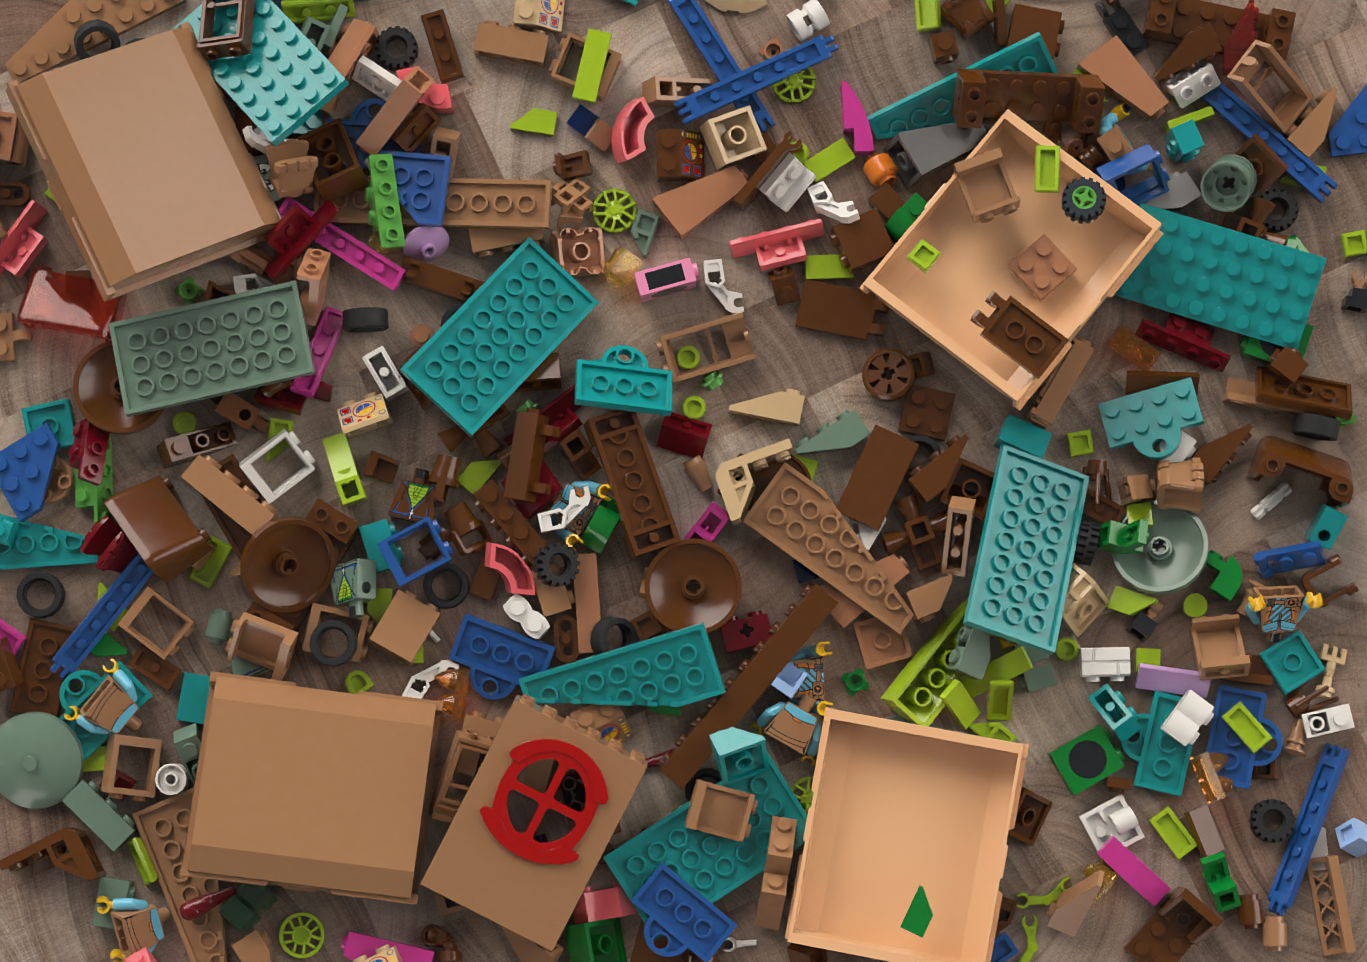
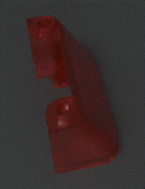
[16,265,127,342]

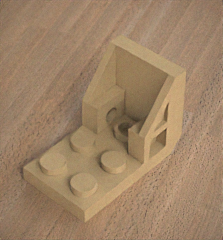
[715,439,794,526]
[1061,563,1110,637]

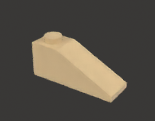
[728,389,805,426]

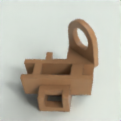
[551,177,593,231]

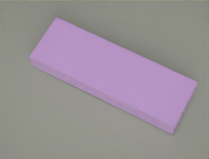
[1135,663,1211,698]

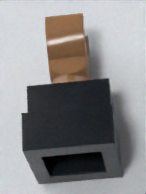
[1341,270,1367,313]
[1126,602,1164,643]

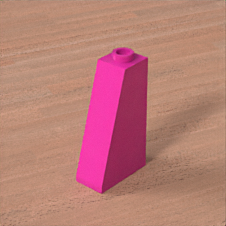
[341,930,436,962]

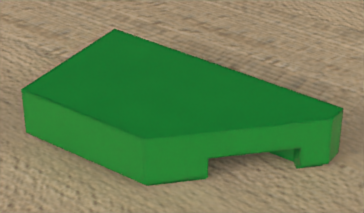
[91,632,129,657]
[900,885,933,938]

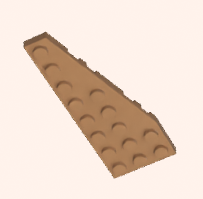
[5,0,186,84]
[743,462,914,634]
[132,787,227,962]

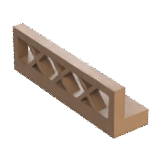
[1222,377,1322,416]
[1306,855,1356,956]

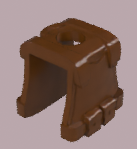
[940,0,996,41]
[1301,554,1359,608]

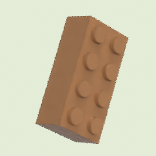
[181,454,279,535]

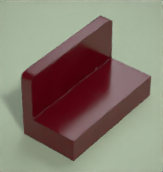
[657,412,712,458]

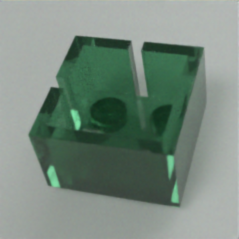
[218,884,279,931]

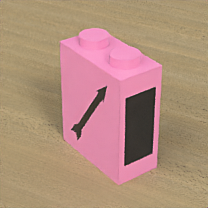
[634,258,700,303]

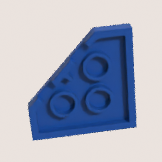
[1327,83,1367,158]
[380,150,452,228]
[0,423,61,522]

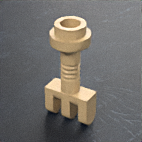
[1315,643,1347,699]

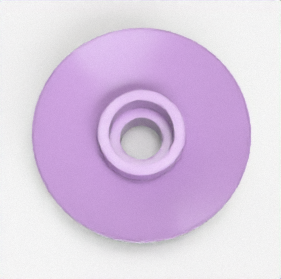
[403,226,449,262]

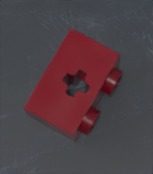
[721,610,771,653]

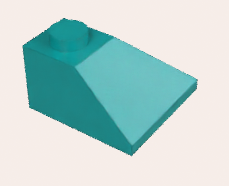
[709,727,770,786]

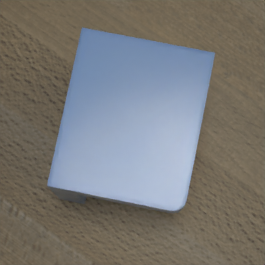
[771,662,808,699]
[1335,818,1367,857]

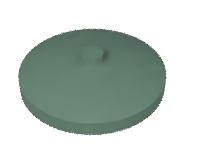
[1111,500,1209,595]
[0,712,84,809]

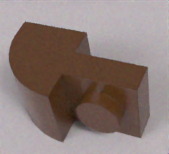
[557,429,602,481]

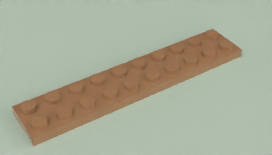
[314,176,552,229]

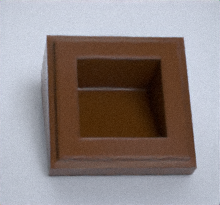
[908,351,935,379]
[1252,755,1281,779]

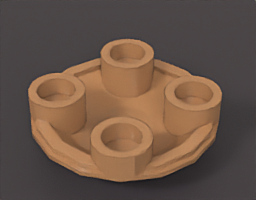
[44,456,74,503]

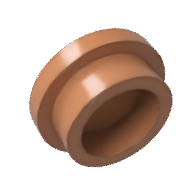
[410,324,434,348]

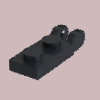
[1094,1,1150,57]

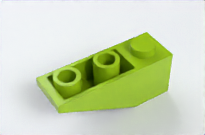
[322,432,368,507]

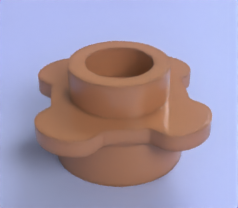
[759,38,786,60]

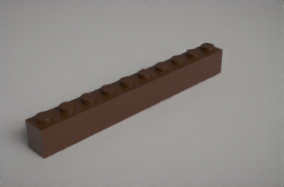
[659,583,838,789]

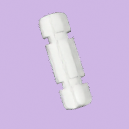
[1250,482,1292,520]

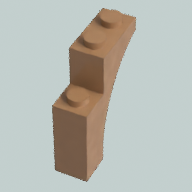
[755,816,797,930]

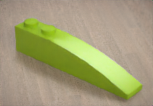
[880,598,968,727]

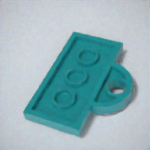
[575,345,672,416]
[1098,377,1204,460]
[59,661,154,761]
[1119,691,1193,796]

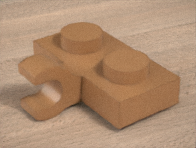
[0,312,32,362]

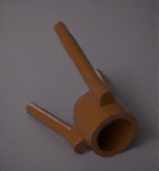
[1082,460,1112,506]
[1285,662,1340,718]

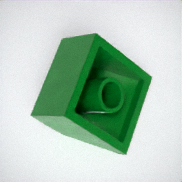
[565,917,627,962]

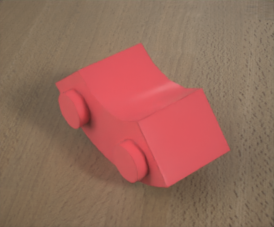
[396,66,454,114]
[611,96,654,163]
[484,542,535,595]
[573,882,638,924]

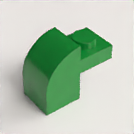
[885,192,927,244]
[580,495,621,554]
[1097,519,1149,554]
[1206,549,1242,602]
[1200,851,1241,913]

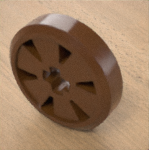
[862,348,916,402]

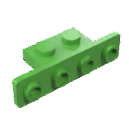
[364,154,405,249]
[74,435,114,524]

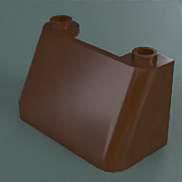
[1247,435,1354,509]
[104,475,213,584]

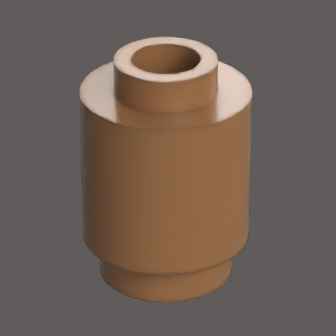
[1262,916,1287,951]

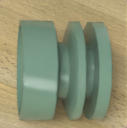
[1200,154,1257,212]

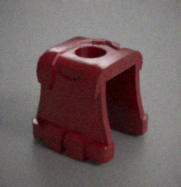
[80,516,138,573]

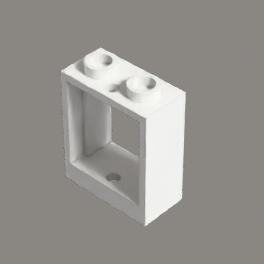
[239,428,316,504]

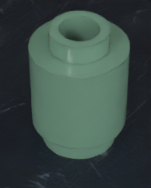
[204,609,233,645]

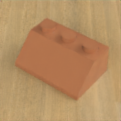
[328,18,380,97]

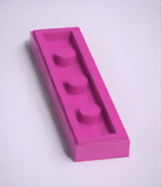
[290,306,343,399]

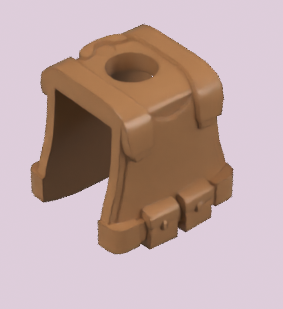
[266,139,318,198]
[1156,458,1204,513]

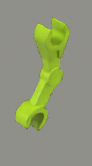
[1015,877,1074,909]
[1017,915,1038,962]

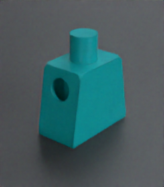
[1305,503,1349,550]

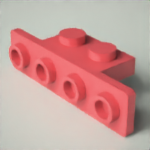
[0,200,49,279]
[729,219,824,272]

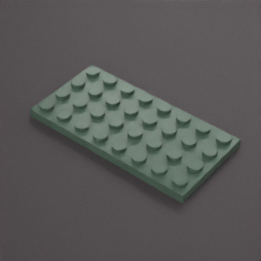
[109,280,316,417]

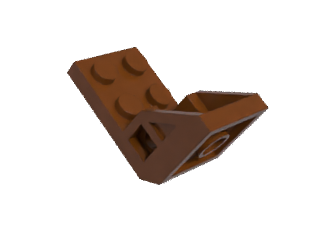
[0,827,107,881]
[1123,886,1223,962]

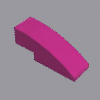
[840,81,874,156]
[683,501,730,542]
[1097,836,1171,906]

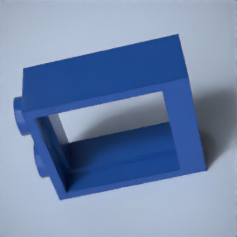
[1096,143,1170,206]
[377,516,453,587]

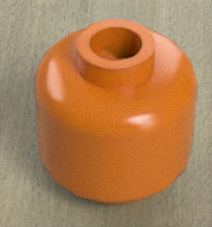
[863,152,898,188]

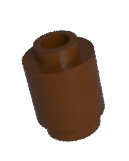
[418,526,452,560]
[1237,894,1264,929]

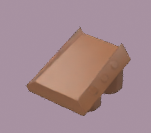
[549,227,606,277]

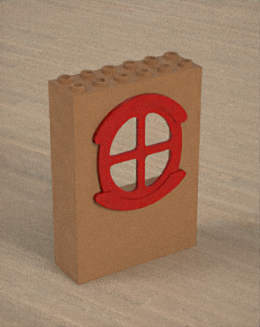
[420,693,648,951]

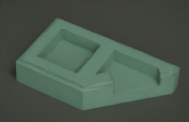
[322,4,348,50]
[631,208,661,258]

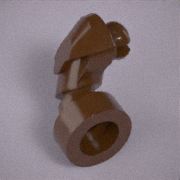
[421,924,463,962]

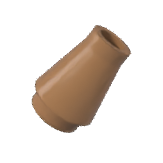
[683,455,713,492]

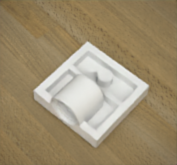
[1078,794,1145,860]

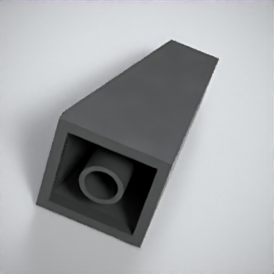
[883,123,989,190]

